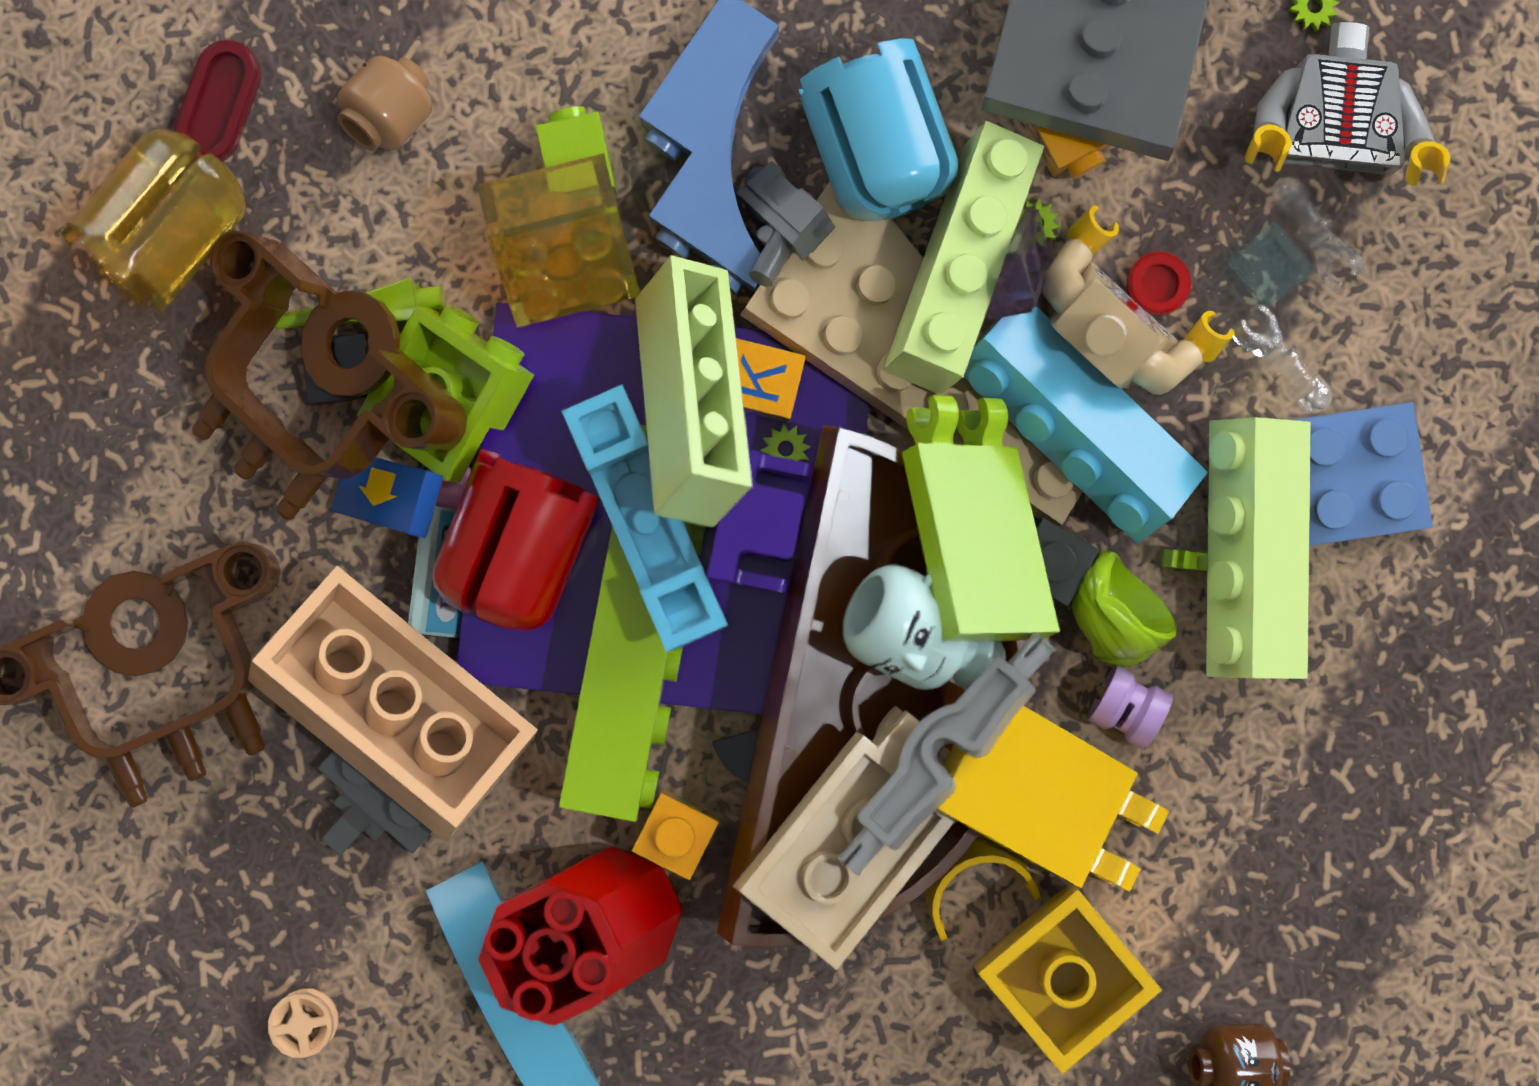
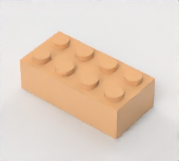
[248,566,538,843]

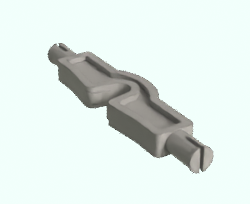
[838,631,1056,876]

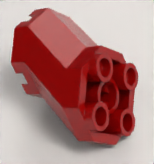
[478,845,684,1026]

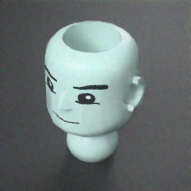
[843,565,1005,690]

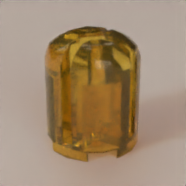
[60,128,246,316]

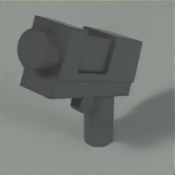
[737,161,835,287]

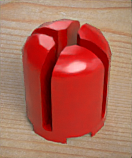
[432,448,601,631]

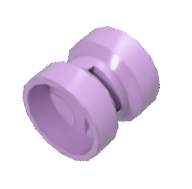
[1086,665,1174,751]

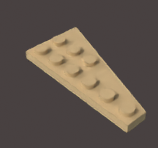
[740,181,1083,527]

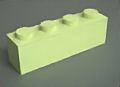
[883,121,1044,395]
[635,255,752,527]
[1206,417,1311,679]

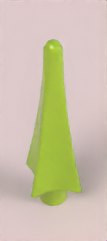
[274,277,446,329]

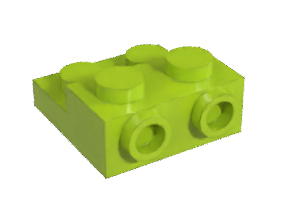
[357,304,534,483]

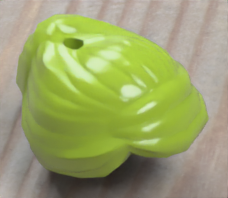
[1071,550,1177,667]

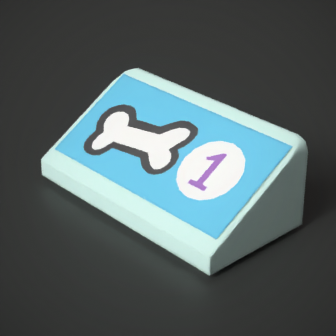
[408,506,463,638]

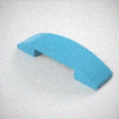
[562,385,728,653]
[426,861,600,1086]

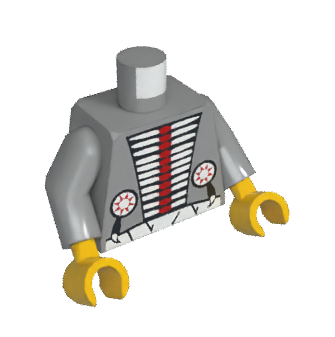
[1244,22,1450,186]

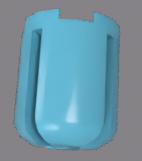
[799,38,960,221]

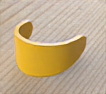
[926,837,1041,942]

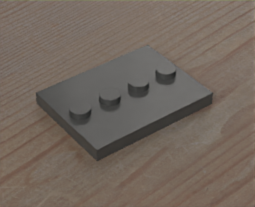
[981,0,1208,161]

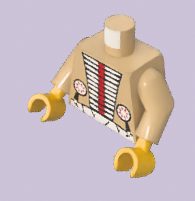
[1041,205,1235,395]

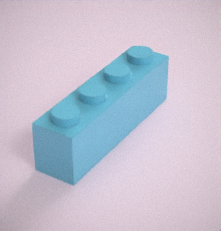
[963,294,1208,544]

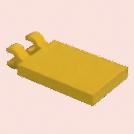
[936,706,1169,892]

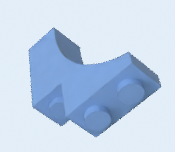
[639,0,779,295]

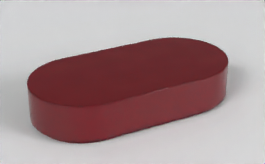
[174,40,261,165]

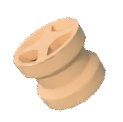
[268,988,339,1058]

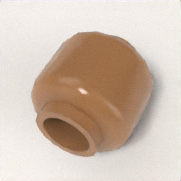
[337,56,432,151]

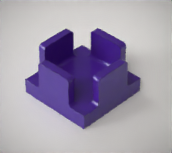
[707,449,811,594]

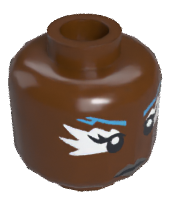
[1189,1023,1291,1086]

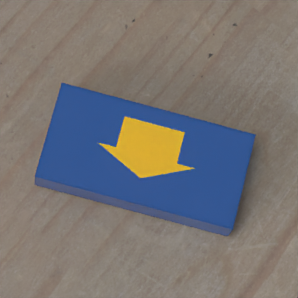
[330,457,443,538]

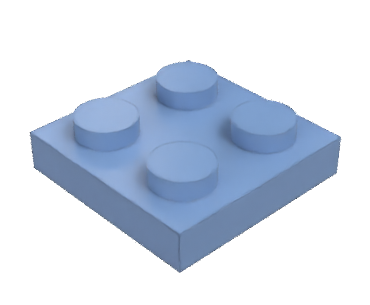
[1295,402,1433,546]

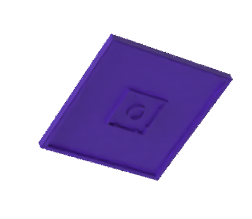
[457,302,869,714]

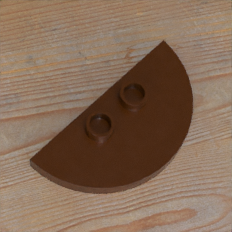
[717,425,1030,948]

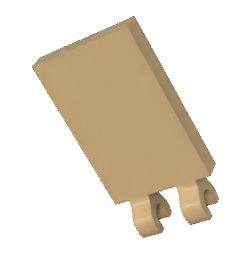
[733,706,955,970]

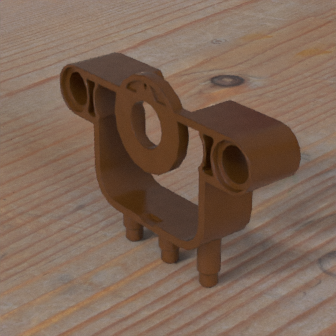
[192,231,467,520]
[0,542,280,808]

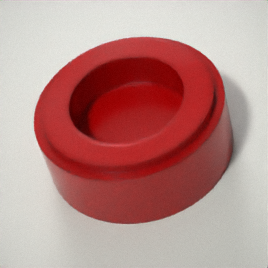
[1126,251,1191,316]

